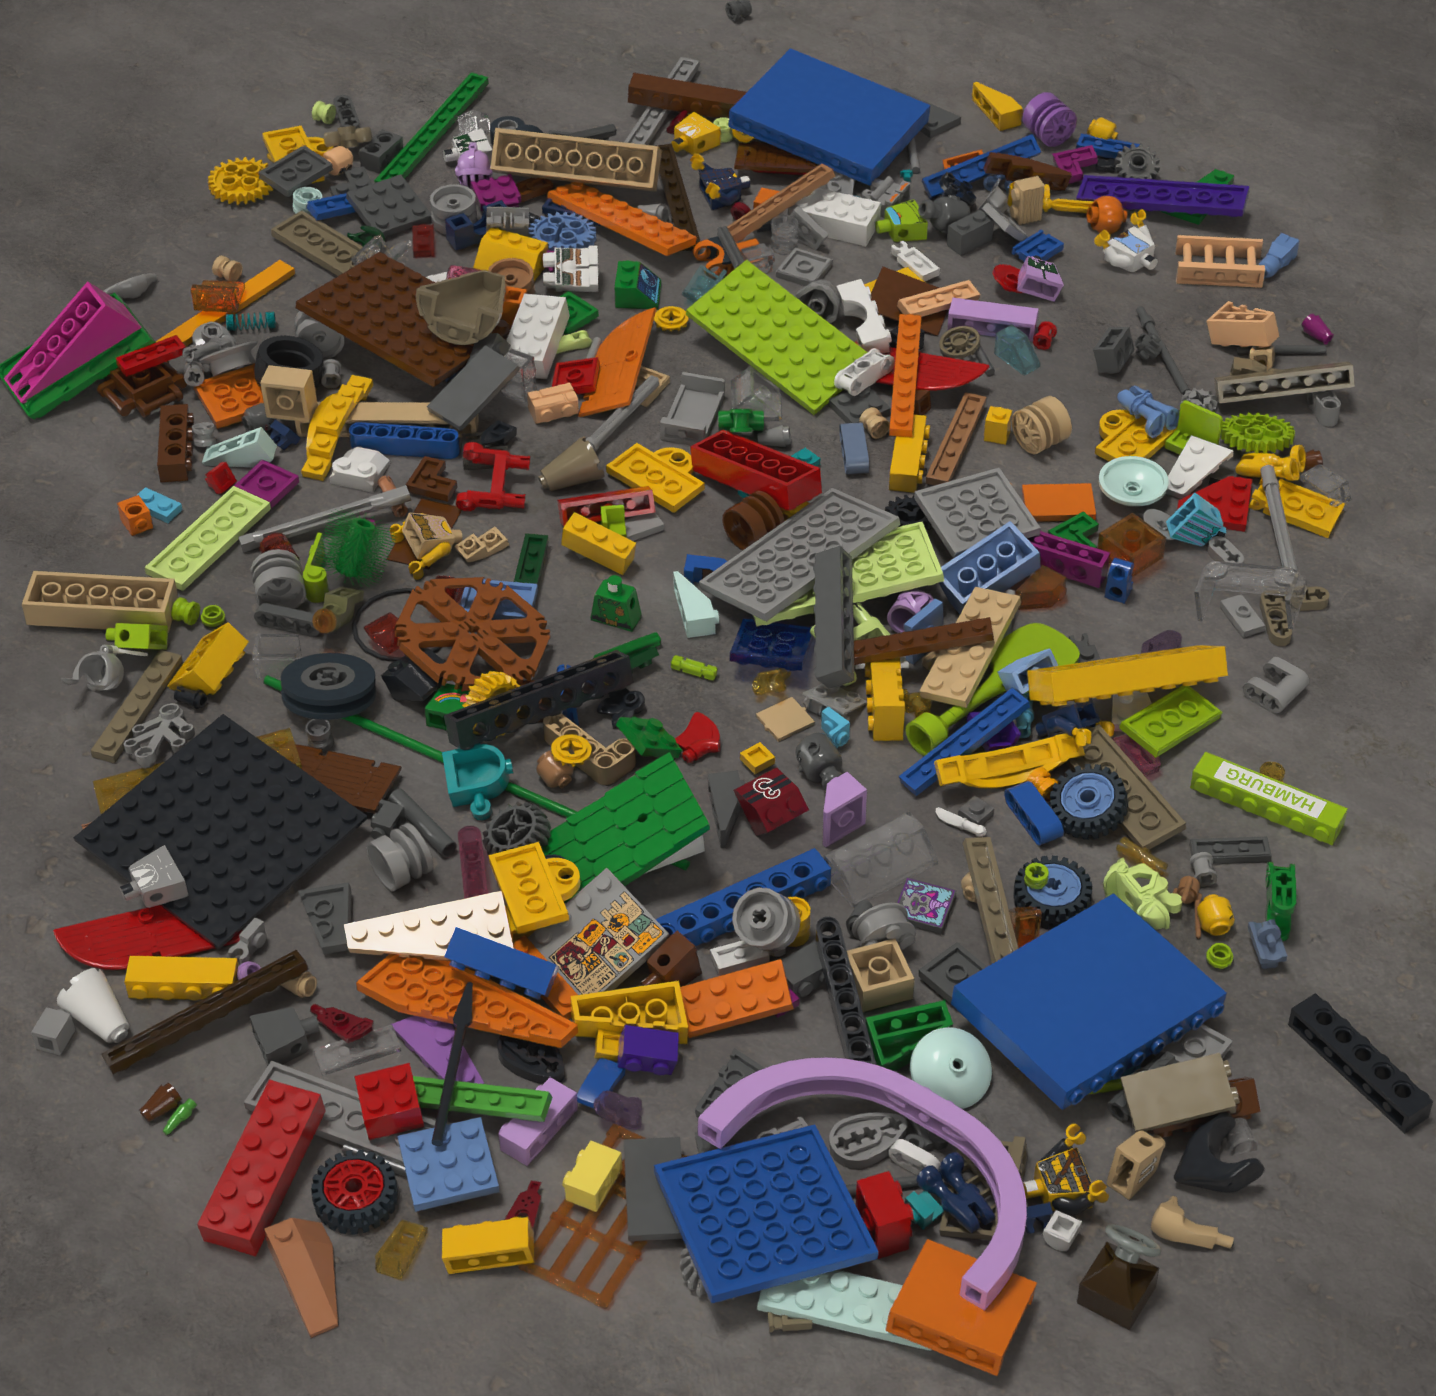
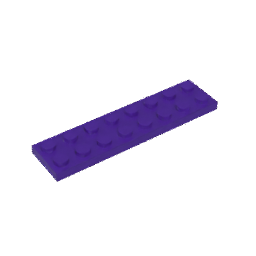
[1076,175,1249,217]

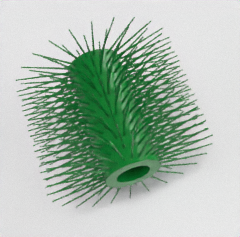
[313,508,397,587]

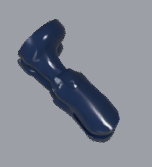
[916,1152,996,1233]

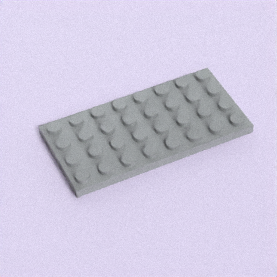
[699,488,900,622]

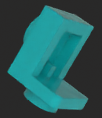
[905,1190,944,1230]

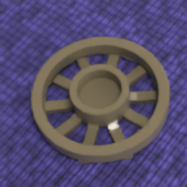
[939,326,981,360]

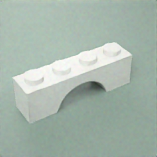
[836,279,892,354]

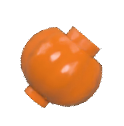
[1087,196,1127,234]

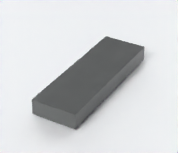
[1189,836,1272,864]

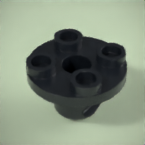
[939,172,976,206]

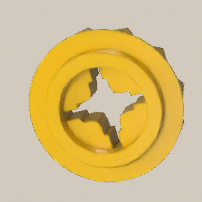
[654,306,689,332]
[551,734,592,767]

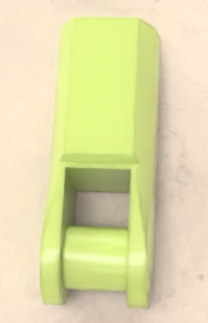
[556,330,592,354]

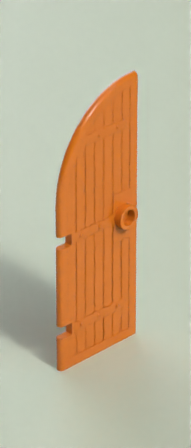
[578,308,656,417]

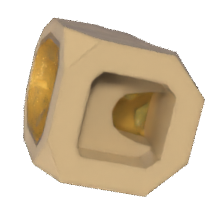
[1249,345,1275,371]

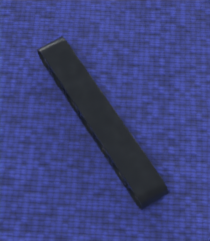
[815,917,876,1065]

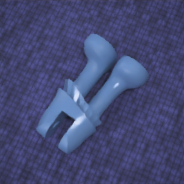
[1117,385,1179,438]

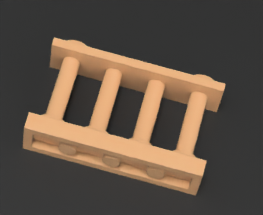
[1175,235,1265,288]

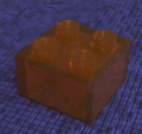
[1097,513,1166,577]

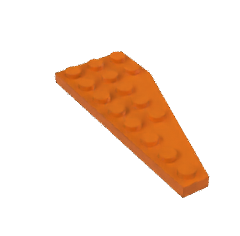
[356,954,578,1048]

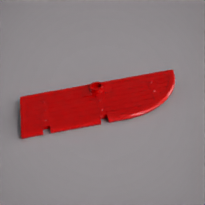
[855,341,990,391]
[53,905,242,970]

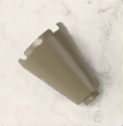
[538,436,605,491]

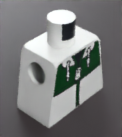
[443,129,492,165]

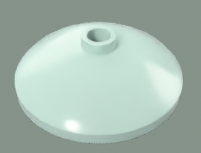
[1099,456,1169,507]
[910,1027,992,1110]

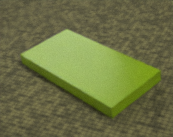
[1119,686,1222,758]

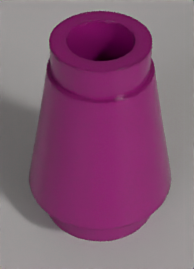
[1301,313,1334,344]

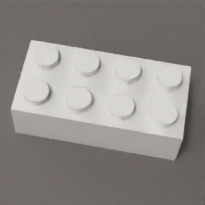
[788,188,881,247]
[506,294,570,379]

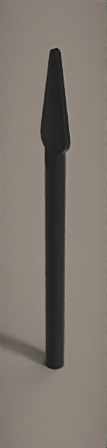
[431,982,473,1146]

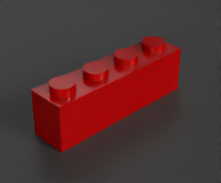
[557,486,655,526]

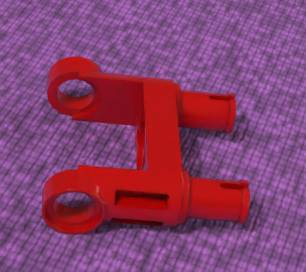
[456,442,530,511]

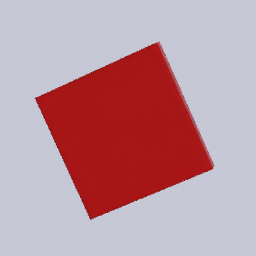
[552,357,600,394]

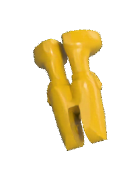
[1235,445,1306,481]

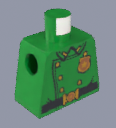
[590,575,642,632]

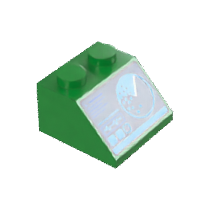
[614,260,661,309]

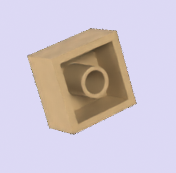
[260,365,318,422]
[847,938,914,1012]

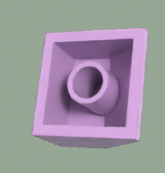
[823,772,867,848]

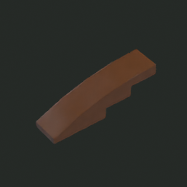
[984,152,1072,191]

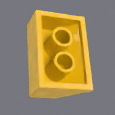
[473,227,548,281]
[167,622,249,695]

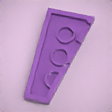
[390,1015,484,1084]

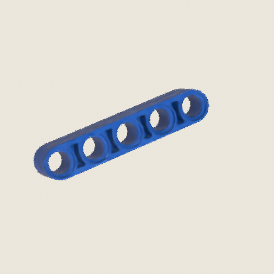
[349,422,460,459]

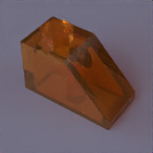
[1015,565,1067,610]
[1009,906,1042,949]

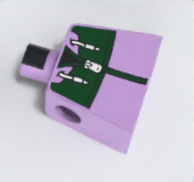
[1017,256,1064,302]

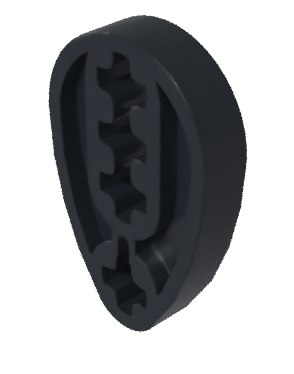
[497,1035,565,1084]

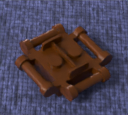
[97,361,188,418]

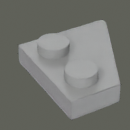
[779,206,829,250]

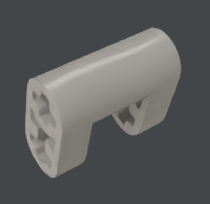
[1242,657,1309,713]

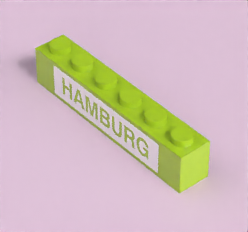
[1190,752,1348,845]

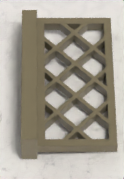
[939,1136,1028,1240]

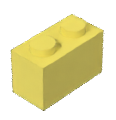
[563,1141,622,1212]

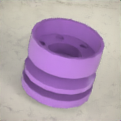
[1022,92,1077,147]

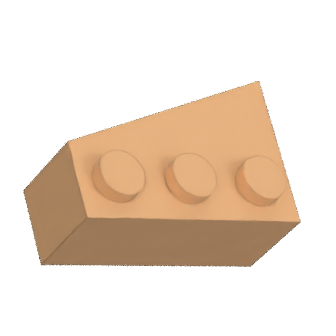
[1207,301,1279,348]

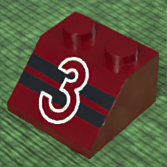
[733,768,809,836]

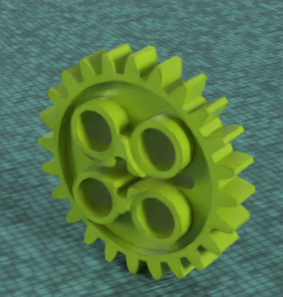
[1220,412,1295,453]

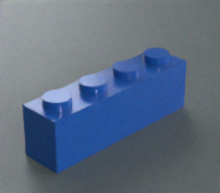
[444,927,560,1000]

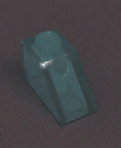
[994,325,1040,375]

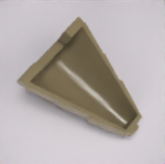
[416,270,506,345]

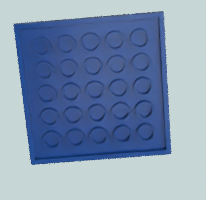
[654,1124,879,1304]

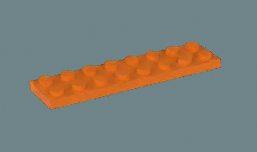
[548,182,697,256]

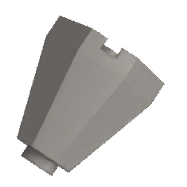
[796,279,840,323]

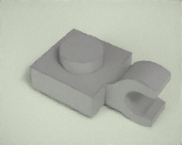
[228,918,267,964]

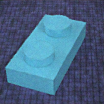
[137,487,183,523]

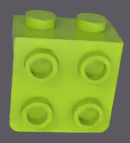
[1165,400,1223,455]

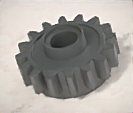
[1114,143,1160,180]

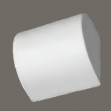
[1043,1210,1082,1251]

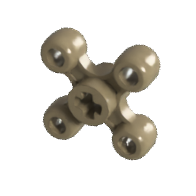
[323,126,372,148]

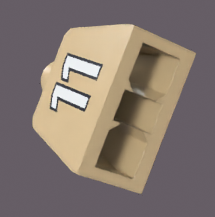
[1106,1130,1166,1200]

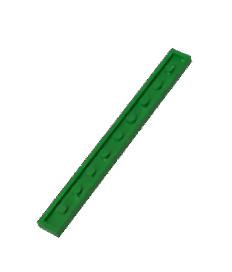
[374,73,489,183]

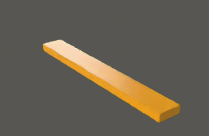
[156,260,295,346]

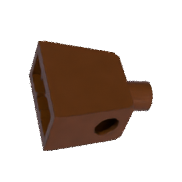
[640,931,702,987]

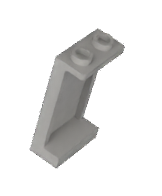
[660,372,725,445]

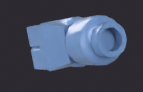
[1258,233,1299,279]

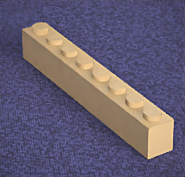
[295,402,479,438]

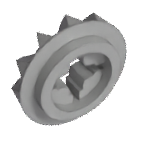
[1181,388,1217,412]

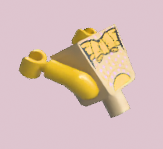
[390,513,462,580]

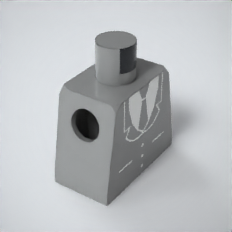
[119,845,188,908]

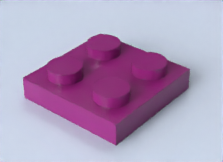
[234,460,299,509]

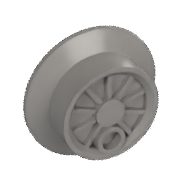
[198,340,258,377]

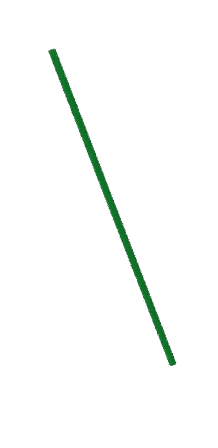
[264,675,690,871]

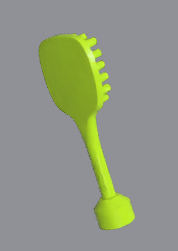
[906,623,1080,756]

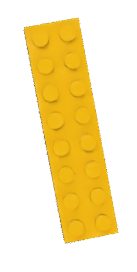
[1027,645,1228,706]

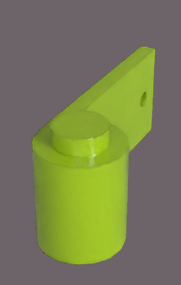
[303,533,329,603]

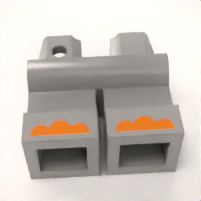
[862,176,911,217]

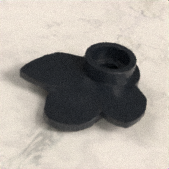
[597,688,645,728]

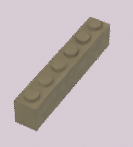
[1214,361,1355,403]

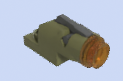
[312,587,364,634]

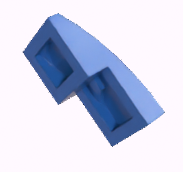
[577,1058,626,1111]

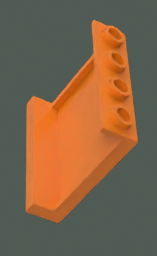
[885,1239,1037,1376]

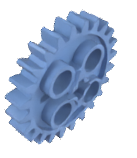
[528,212,596,251]

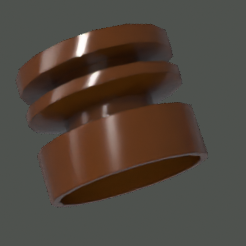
[722,491,785,551]

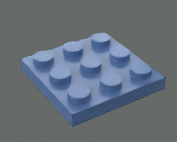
[397,1117,499,1212]

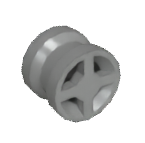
[192,422,216,447]

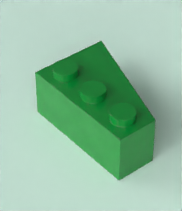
[865,1000,953,1072]

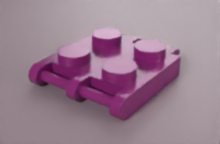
[470,174,521,211]

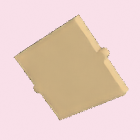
[756,697,815,742]

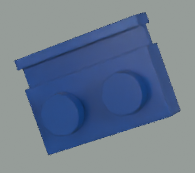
[1012,230,1064,262]

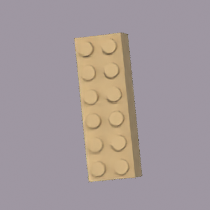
[22,571,178,633]

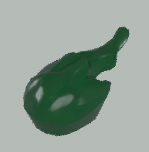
[347,226,385,252]

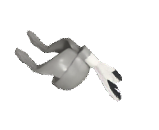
[61,645,148,691]

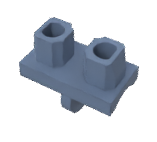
[1248,919,1287,969]

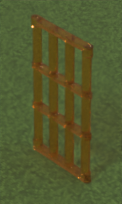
[517,1124,688,1309]

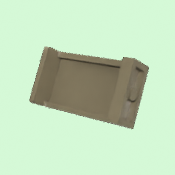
[1121,1052,1240,1133]

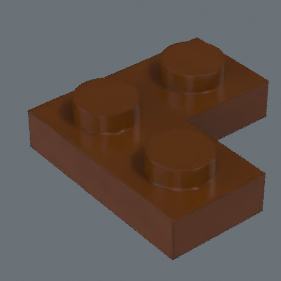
[406,456,458,502]

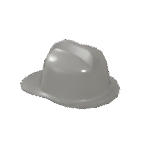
[979,178,1008,216]

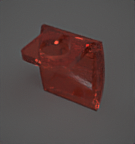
[364,612,400,654]

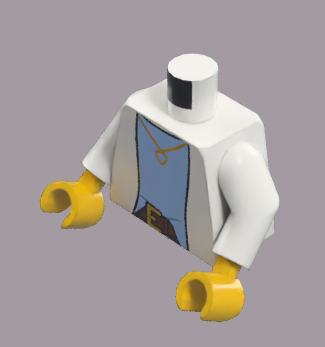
[1094,209,1158,272]

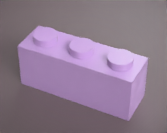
[498,1077,578,1166]

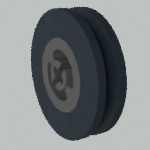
[281,653,376,720]

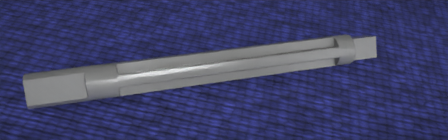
[238,485,411,553]

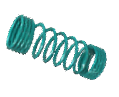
[226,311,276,331]

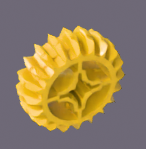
[462,671,520,738]

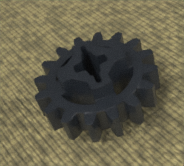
[885,494,931,530]

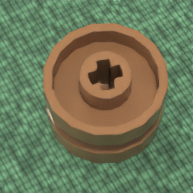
[488,258,536,295]

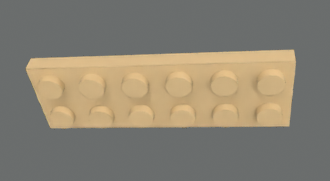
[919,587,1021,708]

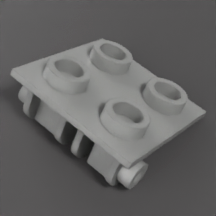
[486,207,529,237]
[802,684,867,721]

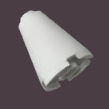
[57,968,129,1043]

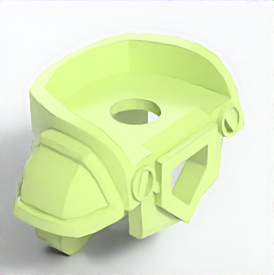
[1103,858,1182,930]

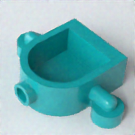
[442,743,514,821]

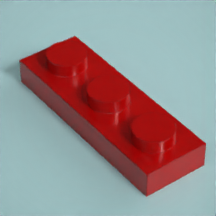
[116,335,186,377]

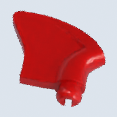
[675,712,721,763]

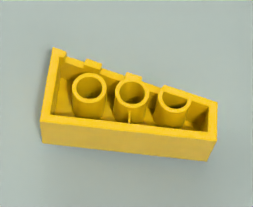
[865,657,905,741]
[571,981,688,1044]

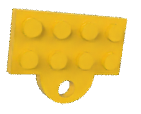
[262,125,333,183]
[1095,410,1177,461]
[606,443,705,513]
[488,842,581,934]

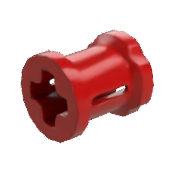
[1033,321,1057,350]

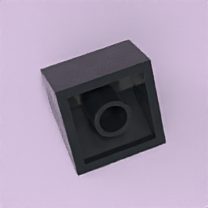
[381,648,445,701]

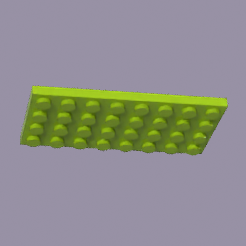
[686,259,868,415]

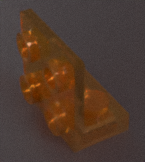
[191,280,245,313]

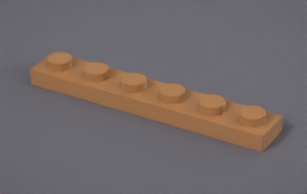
[727,164,835,243]
[926,392,987,486]

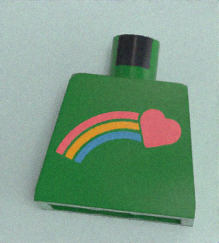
[425,683,470,730]

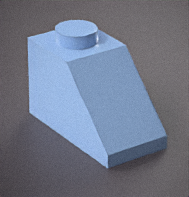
[998,649,1058,695]

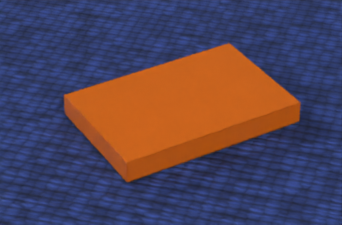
[1022,483,1096,522]

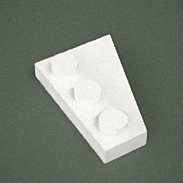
[1166,435,1233,499]

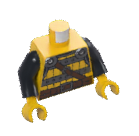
[1023,1124,1109,1216]

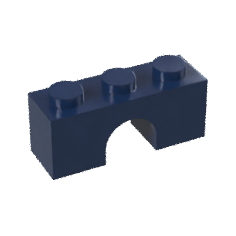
[445,200,507,250]

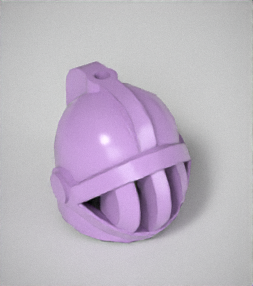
[455,142,493,189]
[887,589,934,633]

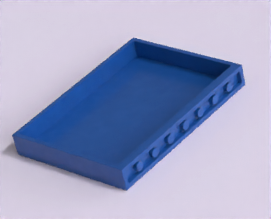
[728,48,931,186]
[951,893,1227,1110]

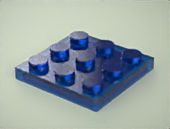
[729,619,814,671]

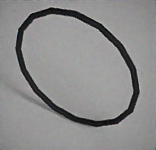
[352,588,441,661]

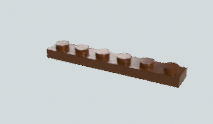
[854,617,994,665]

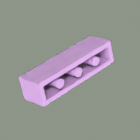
[947,298,1038,342]

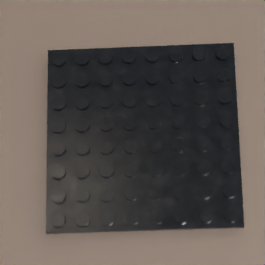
[73,714,368,949]

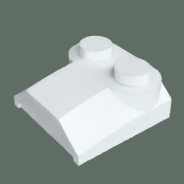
[330,447,390,493]

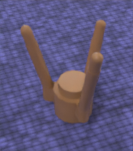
[1173,876,1202,939]

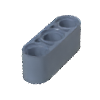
[839,423,869,474]

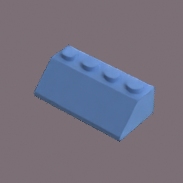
[939,521,1040,614]

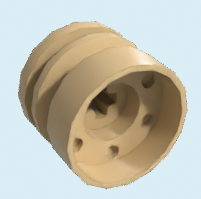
[1012,396,1072,454]

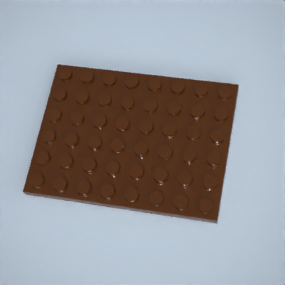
[295,252,512,387]

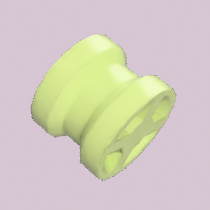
[312,101,336,124]
[713,118,733,143]

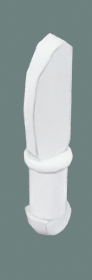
[936,807,987,837]

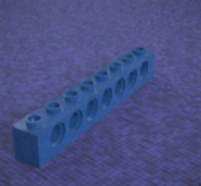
[645,848,831,967]

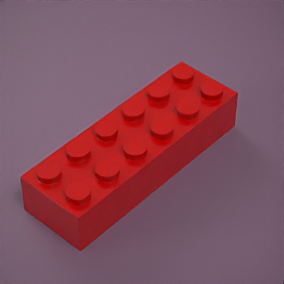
[690,430,822,511]
[197,1079,326,1257]

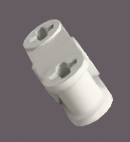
[834,348,895,396]

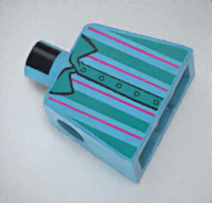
[1166,493,1226,546]

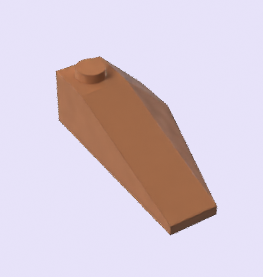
[264,1218,338,1338]

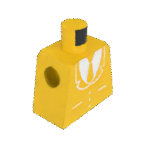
[671,112,721,155]

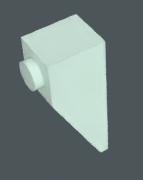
[202,427,277,468]
[673,571,719,638]

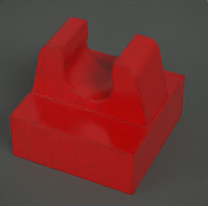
[205,462,237,494]

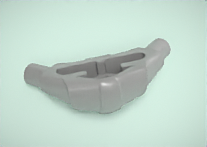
[103,273,157,299]

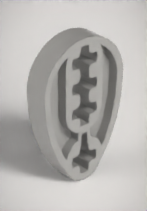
[829,1112,907,1169]

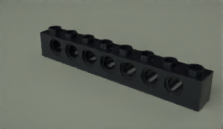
[444,650,634,750]

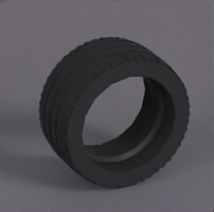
[254,335,323,391]

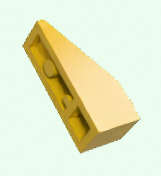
[972,82,1023,131]

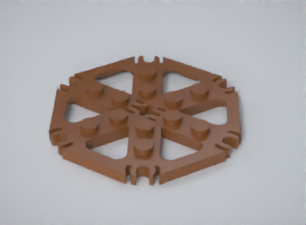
[394,577,551,691]

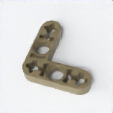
[1259,587,1329,647]

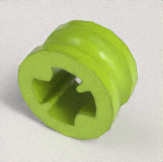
[1024,863,1049,889]

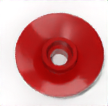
[992,264,1023,293]

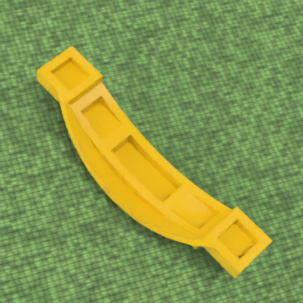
[301,375,373,481]
[934,733,1085,789]

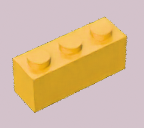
[561,512,636,575]
[442,1217,534,1274]

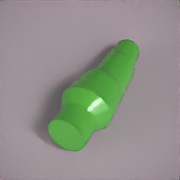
[163,1098,197,1135]

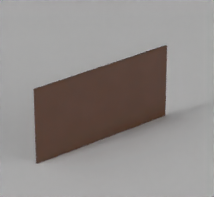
[387,499,462,569]

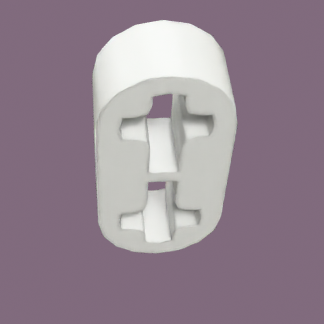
[888,1139,941,1175]

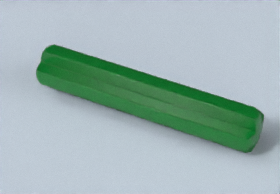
[593,632,661,658]

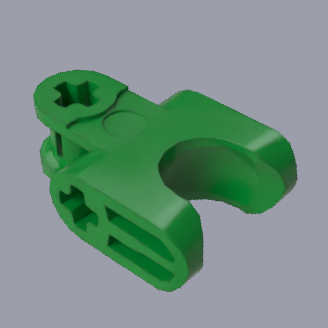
[718,409,764,432]
[1265,862,1296,941]

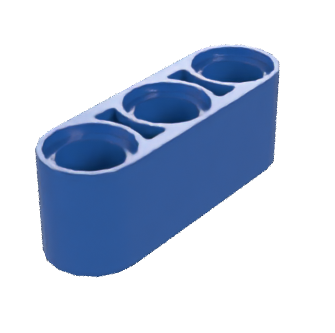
[1004,781,1064,845]

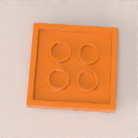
[194,364,264,429]

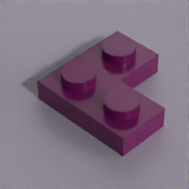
[1053,145,1098,183]

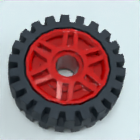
[311,1150,398,1235]

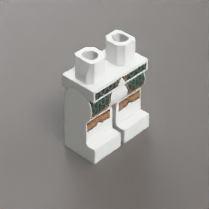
[543,246,598,292]

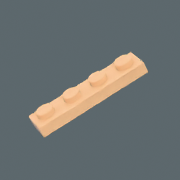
[897,280,981,317]

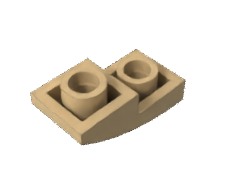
[454,527,509,562]

